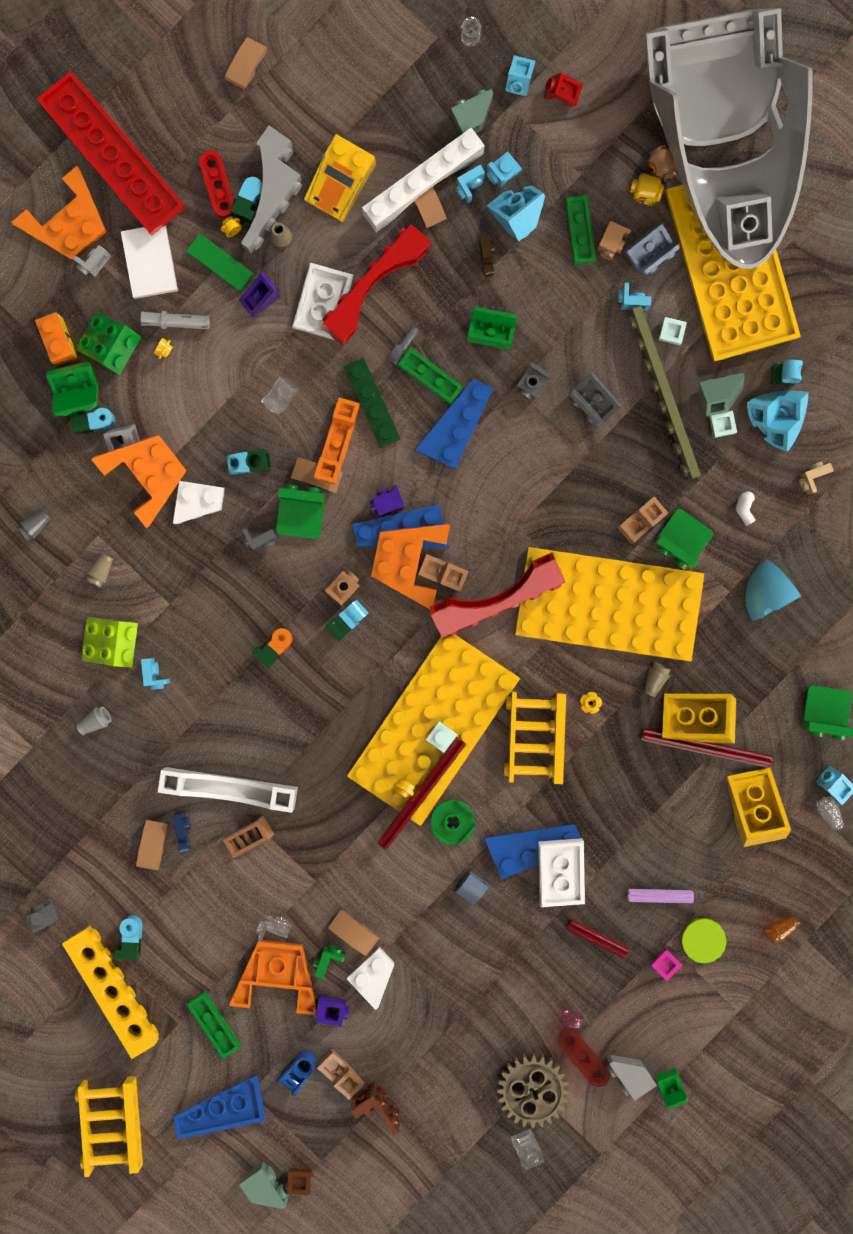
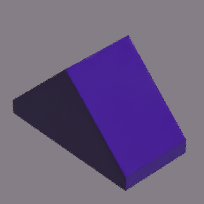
[239,272,280,317]

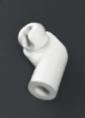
[736,491,755,526]

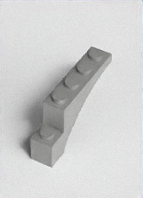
[241,126,302,254]

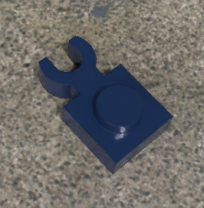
[172,811,191,853]

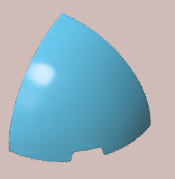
[747,391,809,451]
[745,560,801,621]

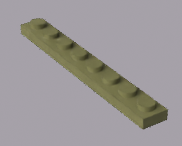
[628,306,701,480]

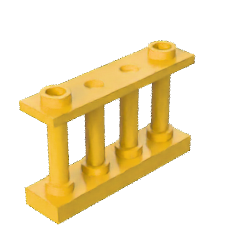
[504,691,566,784]
[75,1076,143,1177]

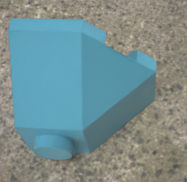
[487,185,545,241]

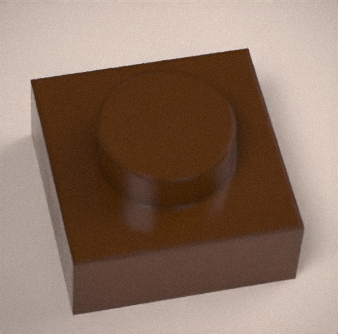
[287,1168,312,1195]

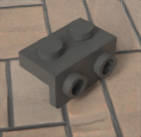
[569,372,622,427]

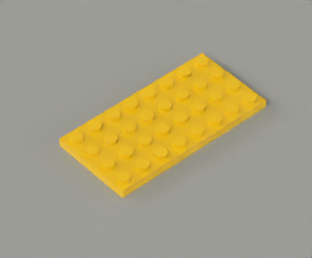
[665,185,801,363]
[515,547,705,661]
[347,635,520,826]

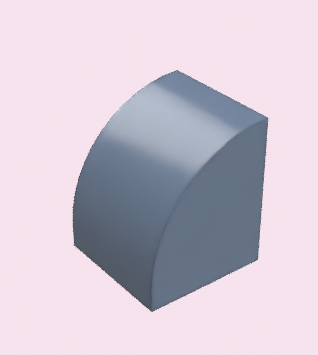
[454,870,489,905]

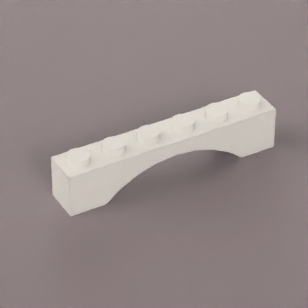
[362,128,485,233]
[158,767,298,813]

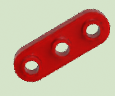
[199,151,235,218]

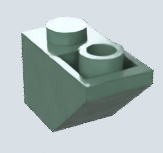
[451,89,493,135]
[698,373,745,417]
[239,1161,289,1209]

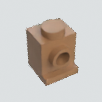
[597,221,631,260]
[325,571,360,606]

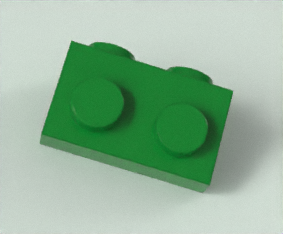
[467,307,517,350]

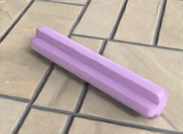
[627,889,694,903]

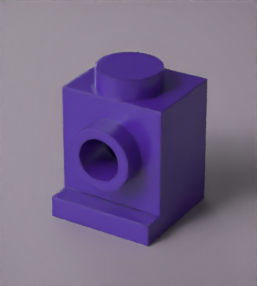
[369,485,404,517]
[315,994,350,1027]

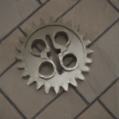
[497,1053,570,1128]

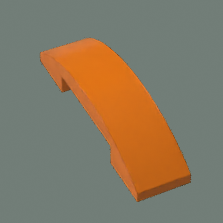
[314,398,360,485]

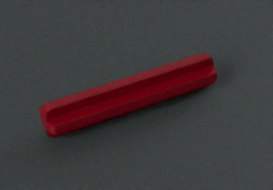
[567,919,629,959]

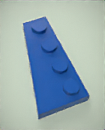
[415,379,494,470]
[352,505,449,548]
[484,823,581,879]
[173,1074,266,1140]

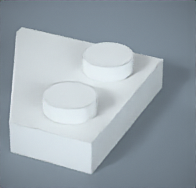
[173,481,225,524]
[347,947,394,1010]

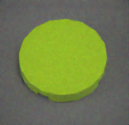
[681,918,727,963]

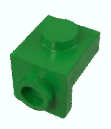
[313,945,346,979]
[655,1068,688,1109]

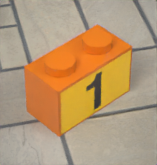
[35,312,79,367]

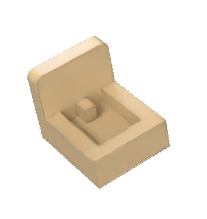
[799,461,834,495]

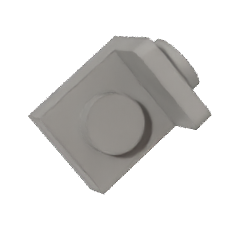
[72,245,111,277]

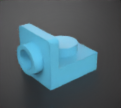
[505,55,535,96]
[486,152,522,188]
[455,165,485,203]
[617,283,651,311]
[141,658,170,690]
[816,766,853,805]

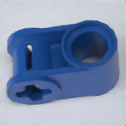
[276,1050,316,1096]

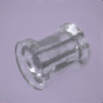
[461,17,481,46]

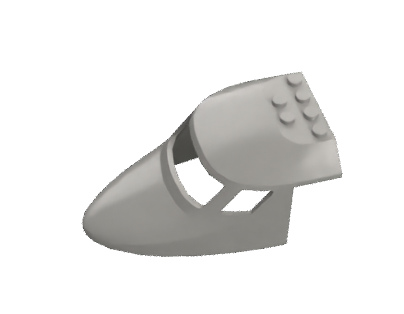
[645,8,813,269]

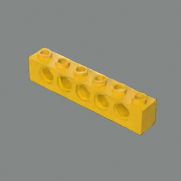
[62,925,159,1059]

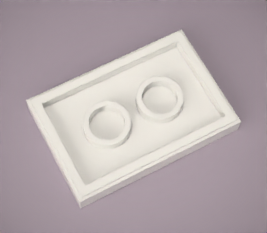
[121,225,178,299]
[292,263,353,340]
[538,838,585,907]

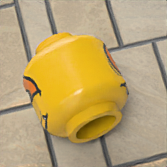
[630,173,664,206]

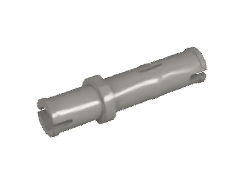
[141,311,210,330]

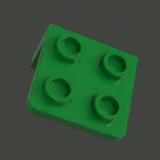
[76,312,141,375]
[46,361,99,416]
[276,485,326,539]
[653,509,713,570]
[801,685,853,740]

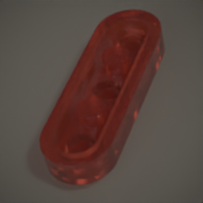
[558,1028,610,1087]

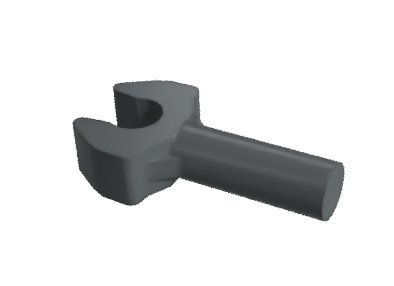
[388,326,419,365]

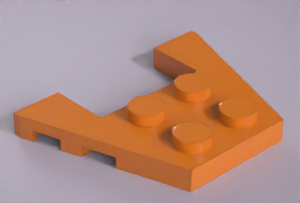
[12,166,107,261]
[90,434,186,528]
[371,523,450,609]
[230,940,317,1015]

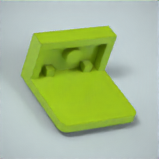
[82,617,138,667]

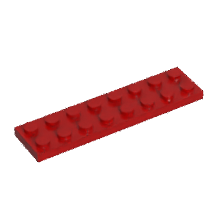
[37,71,186,236]

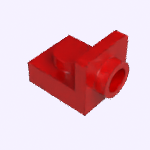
[544,72,583,107]

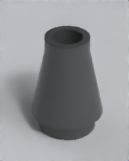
[17,510,51,541]

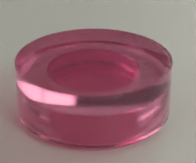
[560,1011,584,1028]

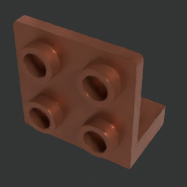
[350,1081,400,1136]

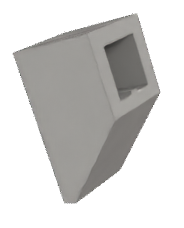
[607,1055,657,1101]

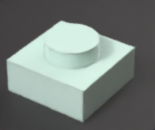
[659,317,687,346]
[709,411,737,438]
[426,721,457,753]

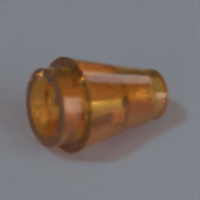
[765,915,800,945]

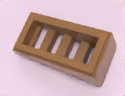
[222,816,274,858]

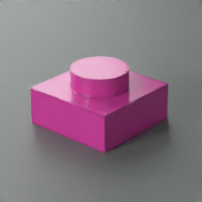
[650,948,683,981]

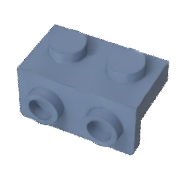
[624,223,680,275]

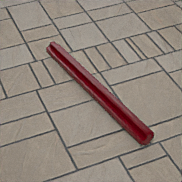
[641,728,773,768]
[378,737,466,850]

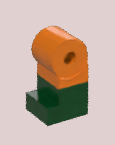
[252,628,293,668]

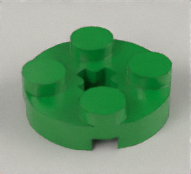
[431,799,475,844]

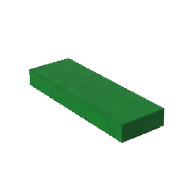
[565,195,596,266]
[186,233,254,292]
[397,347,464,405]
[186,990,242,1060]

